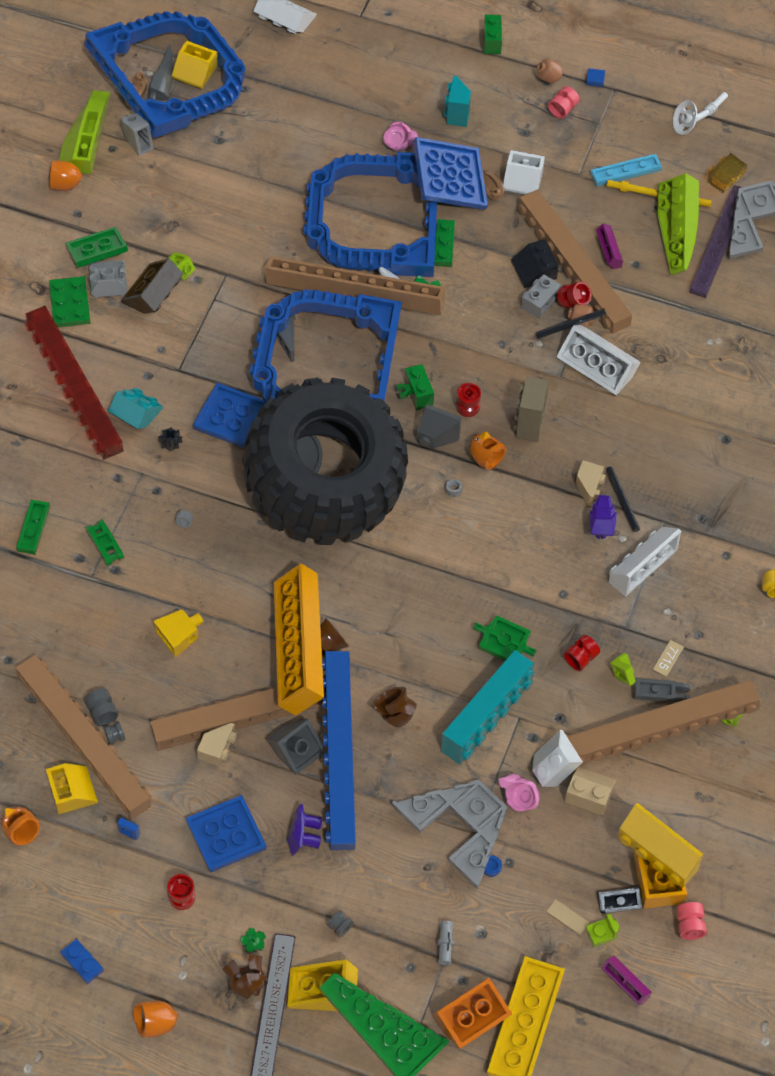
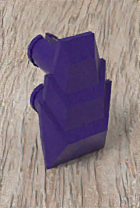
[590,495,617,539]
[287,804,322,856]

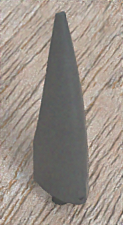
[148,45,173,101]

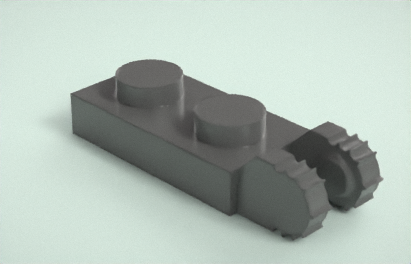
[635,678,691,702]

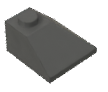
[417,405,461,448]
[267,718,327,775]

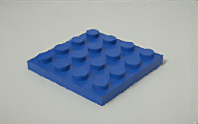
[413,137,488,210]

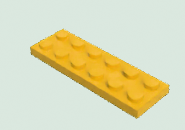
[487,956,565,1076]

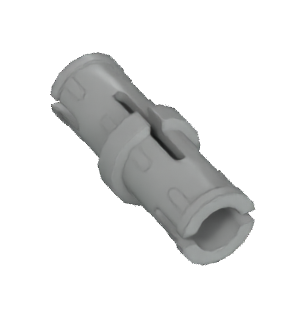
[437,921,454,965]

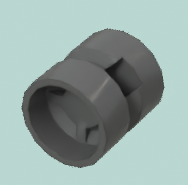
[84,688,119,726]

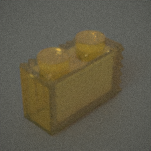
[707,153,747,193]

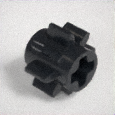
[159,427,183,452]

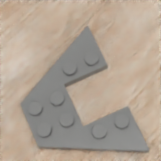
[729,180,775,259]
[392,780,507,889]

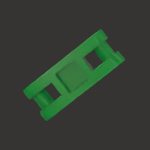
[85,519,125,566]

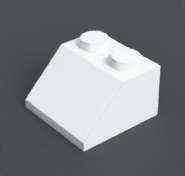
[532,730,583,787]

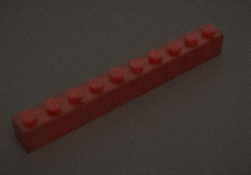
[24,306,124,460]

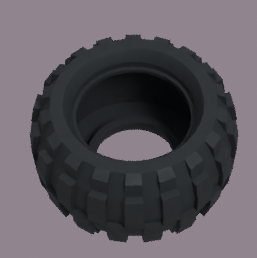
[242,377,408,545]

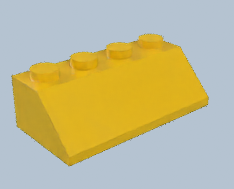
[618,803,703,888]

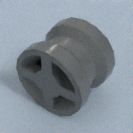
[103,721,126,745]
[327,910,354,937]

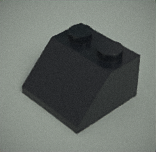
[511,239,559,288]

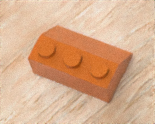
[432,978,512,1049]

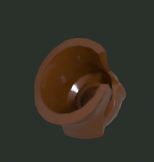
[320,618,349,657]
[372,687,417,727]
[222,955,268,999]

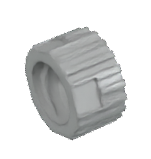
[446,479,463,498]
[175,510,194,528]

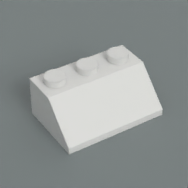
[254,0,316,34]

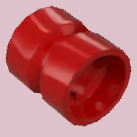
[557,282,591,308]
[456,383,481,417]
[563,634,601,671]
[167,874,196,910]

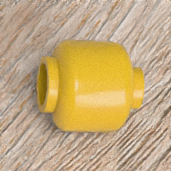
[762,569,775,598]

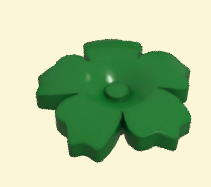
[240,928,266,953]

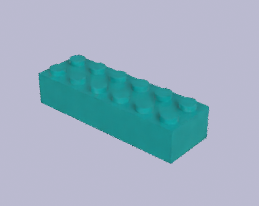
[441,650,534,765]

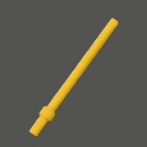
[607,180,712,207]

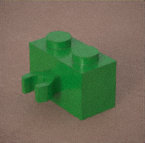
[396,364,434,410]

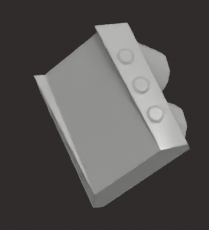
[89,260,127,299]

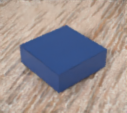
[586,68,605,87]
[117,817,140,840]

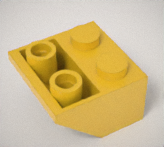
[172,41,218,89]
[46,763,98,815]

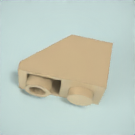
[576,460,606,507]
[197,723,237,767]

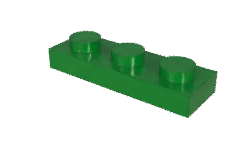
[434,219,455,267]
[16,499,50,555]

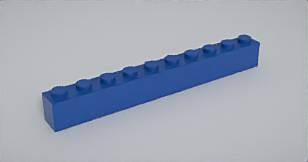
[322,651,356,850]

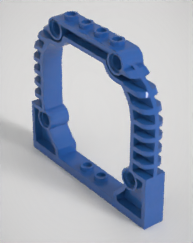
[84,11,246,138]
[304,152,437,277]
[250,289,402,402]

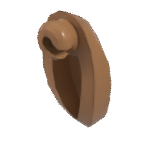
[125,72,147,108]
[483,170,504,200]

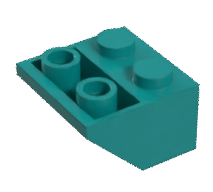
[444,75,471,127]
[108,388,163,429]

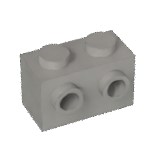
[521,274,561,319]

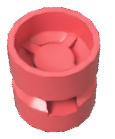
[548,86,580,119]
[676,902,707,940]

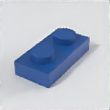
[60,939,104,985]

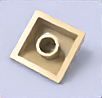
[565,767,616,816]

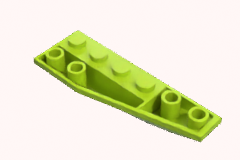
[59,90,110,174]
[658,173,699,275]

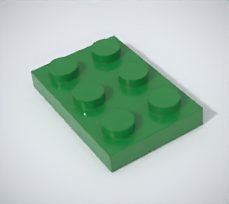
[66,226,128,268]
[49,276,91,328]

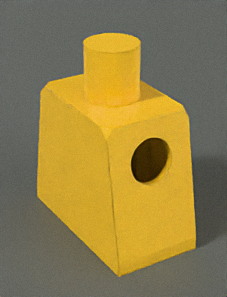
[154,610,204,657]

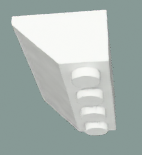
[557,325,641,395]
[608,527,681,597]

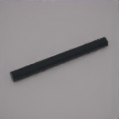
[536,308,607,339]
[606,466,640,532]

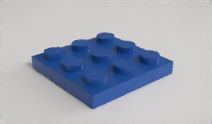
[193,383,266,448]
[186,795,267,873]

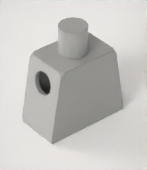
[121,113,154,156]

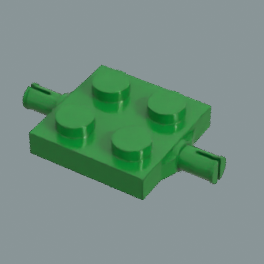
[473,615,537,661]

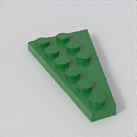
[318,973,450,1076]

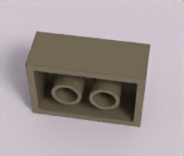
[514,377,549,442]

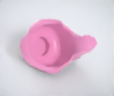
[383,122,419,151]
[498,774,540,812]

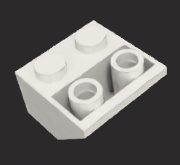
[503,150,545,195]

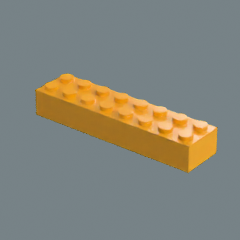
[274,563,324,716]

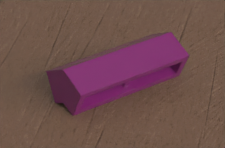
[596,223,623,269]
[601,956,652,1005]

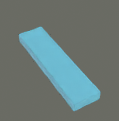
[590,154,662,187]

